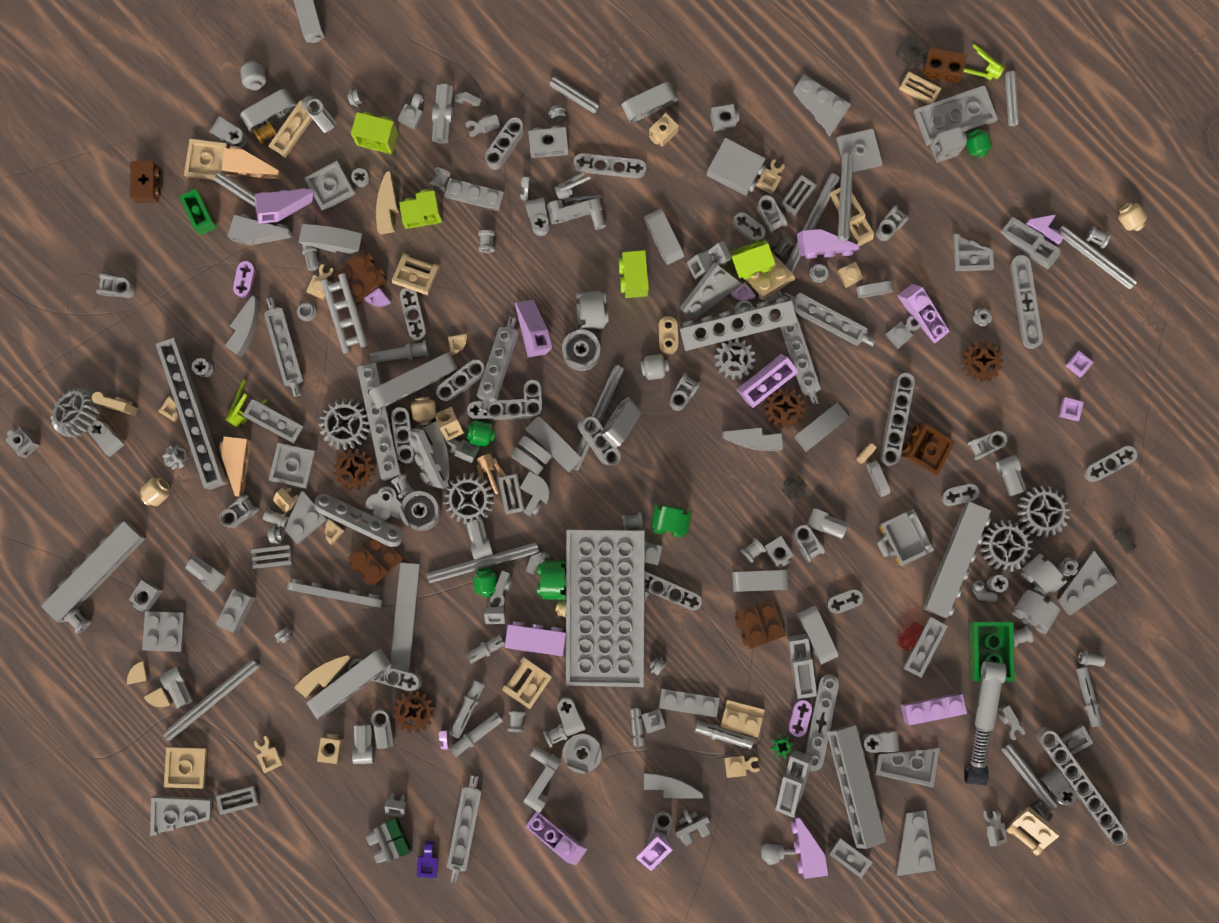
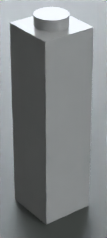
[294,0,325,43]

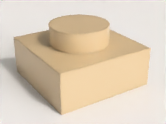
[838,262,864,288]

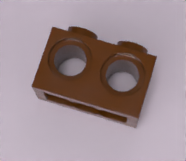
[923,47,967,83]

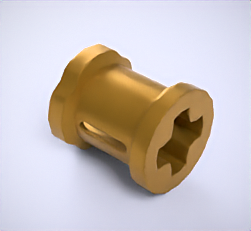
[253,120,277,144]

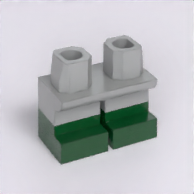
[366,816,412,863]

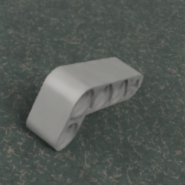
[467,380,543,421]

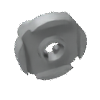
[563,733,602,774]

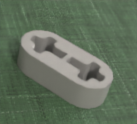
[733,213,765,242]
[856,281,893,298]
[867,460,890,497]
[941,484,979,506]
[827,590,863,614]

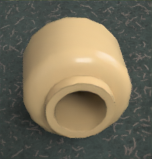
[1118,202,1147,231]
[411,396,437,425]
[140,478,170,506]

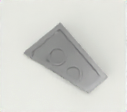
[793,75,851,137]
[680,263,741,320]
[874,748,940,787]
[150,796,212,836]
[896,810,936,876]

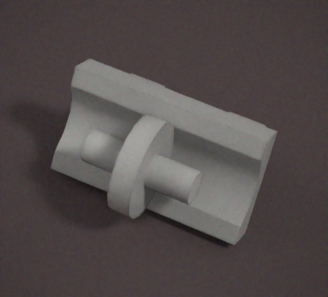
[675,810,711,846]

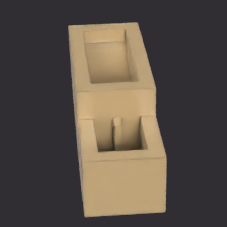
[376,171,399,235]
[830,187,874,246]
[294,655,354,698]

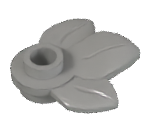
[366,486,402,522]

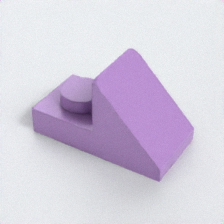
[1025,215,1064,246]
[636,833,674,871]

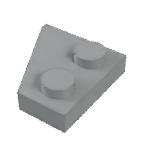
[953,234,994,271]
[284,491,328,544]

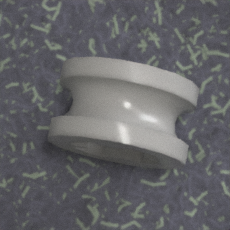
[351,168,370,187]

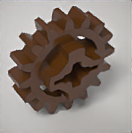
[961,340,1004,382]
[764,387,806,429]
[333,449,375,491]
[392,691,436,733]

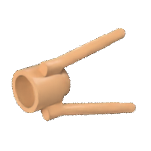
[476,454,513,494]

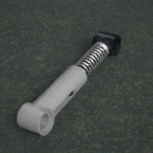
[964,661,1006,786]

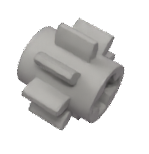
[162,445,188,470]

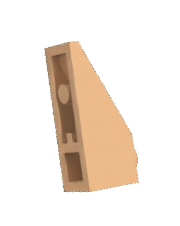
[222,146,283,179]
[219,437,251,497]

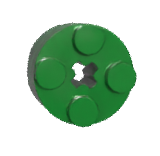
[651,504,693,538]
[537,560,566,600]

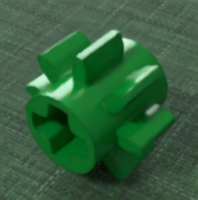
[769,734,794,759]

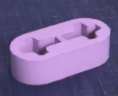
[233,261,256,298]
[788,700,812,737]

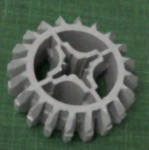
[50,387,100,438]
[319,398,371,450]
[443,473,495,524]
[1017,486,1071,538]
[980,520,1033,572]

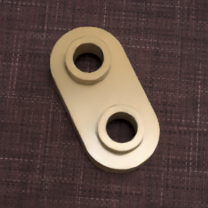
[658,316,678,355]

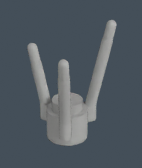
[554,172,602,203]

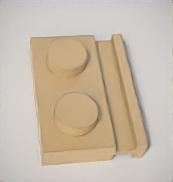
[720,700,765,737]

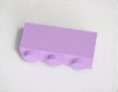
[736,354,798,408]
[505,621,566,656]
[901,693,967,725]

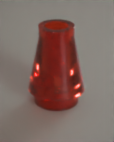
[897,622,924,652]

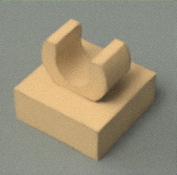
[273,488,299,514]

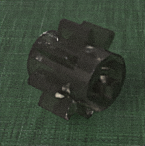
[782,476,807,499]

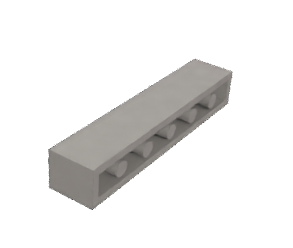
[922,502,991,618]
[41,521,146,622]
[827,725,886,849]

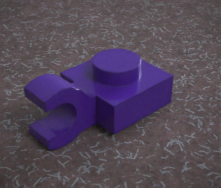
[417,841,438,878]

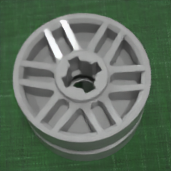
[510,436,552,476]

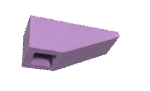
[255,188,313,224]
[797,229,859,259]
[897,284,950,343]
[515,300,552,357]
[526,811,587,865]
[791,816,828,879]

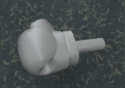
[761,843,795,865]

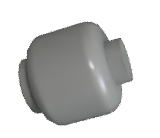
[240,61,266,90]
[641,354,669,380]

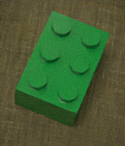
[968,622,1015,681]

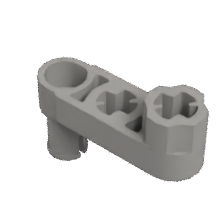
[546,198,606,230]
[523,746,562,813]

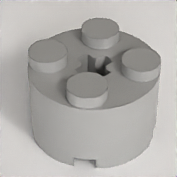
[576,291,609,330]
[562,329,601,371]
[400,491,441,531]
[1020,553,1067,598]
[1012,590,1060,634]

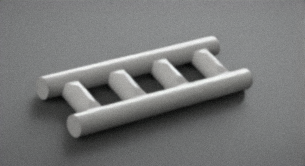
[321,273,368,354]

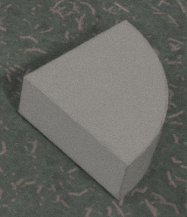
[454,92,481,106]
[520,177,530,201]

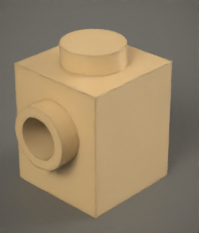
[649,113,679,147]

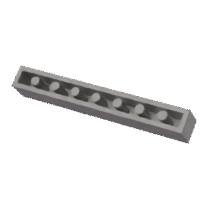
[156,338,228,490]

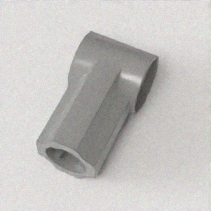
[302,95,336,133]
[996,455,1027,496]
[807,508,848,539]
[466,520,493,560]
[185,555,227,592]
[160,666,194,708]
[371,708,394,749]
[352,725,375,764]

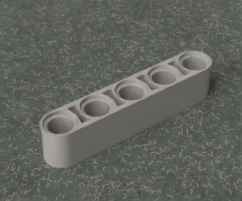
[368,352,459,409]
[880,373,915,466]
[307,649,392,720]

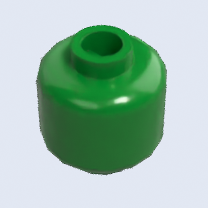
[966,128,993,158]
[466,420,495,447]
[472,568,498,598]

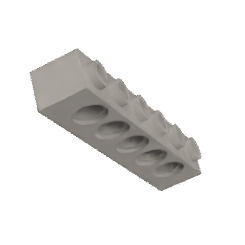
[679,297,797,351]
[357,363,403,481]

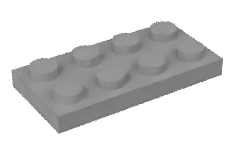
[913,85,998,146]

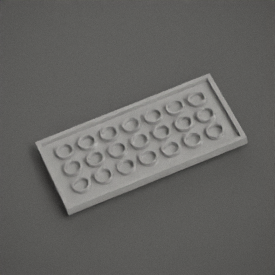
[566,529,645,687]

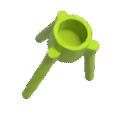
[955,44,1005,81]
[225,379,268,427]

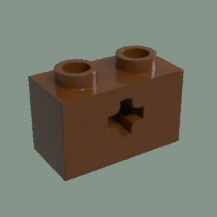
[130,161,161,203]

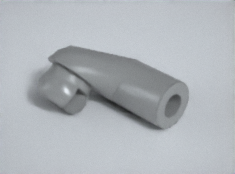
[525,551,551,575]
[972,580,998,603]

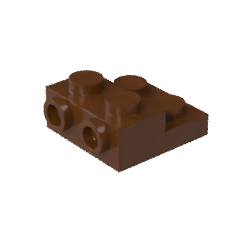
[333,250,387,305]
[901,423,955,476]
[348,538,404,586]
[734,599,786,649]

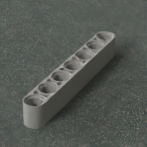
[1037,727,1127,845]

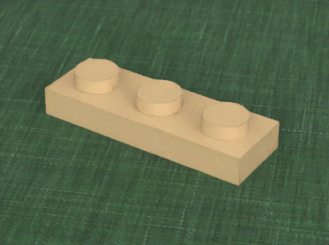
[269,100,313,158]

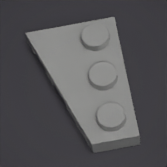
[408,428,449,489]
[1057,551,1117,615]

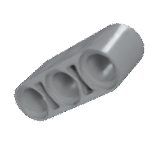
[621,82,678,123]
[240,88,297,132]
[485,118,524,170]
[644,209,684,265]
[437,360,485,402]
[601,397,642,448]
[391,407,416,464]
[578,417,621,465]
[732,570,789,592]
[797,605,838,665]
[646,810,672,869]

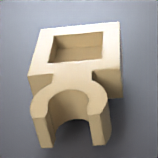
[756,159,785,195]
[306,264,334,300]
[254,736,284,773]
[724,755,760,778]

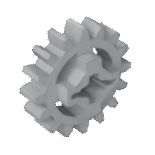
[714,338,756,380]

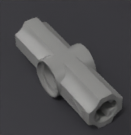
[432,84,454,144]

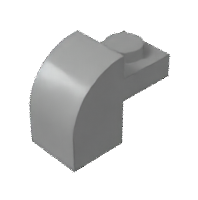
[687,241,732,279]
[520,471,550,517]

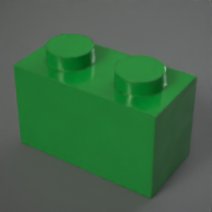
[179,189,218,236]

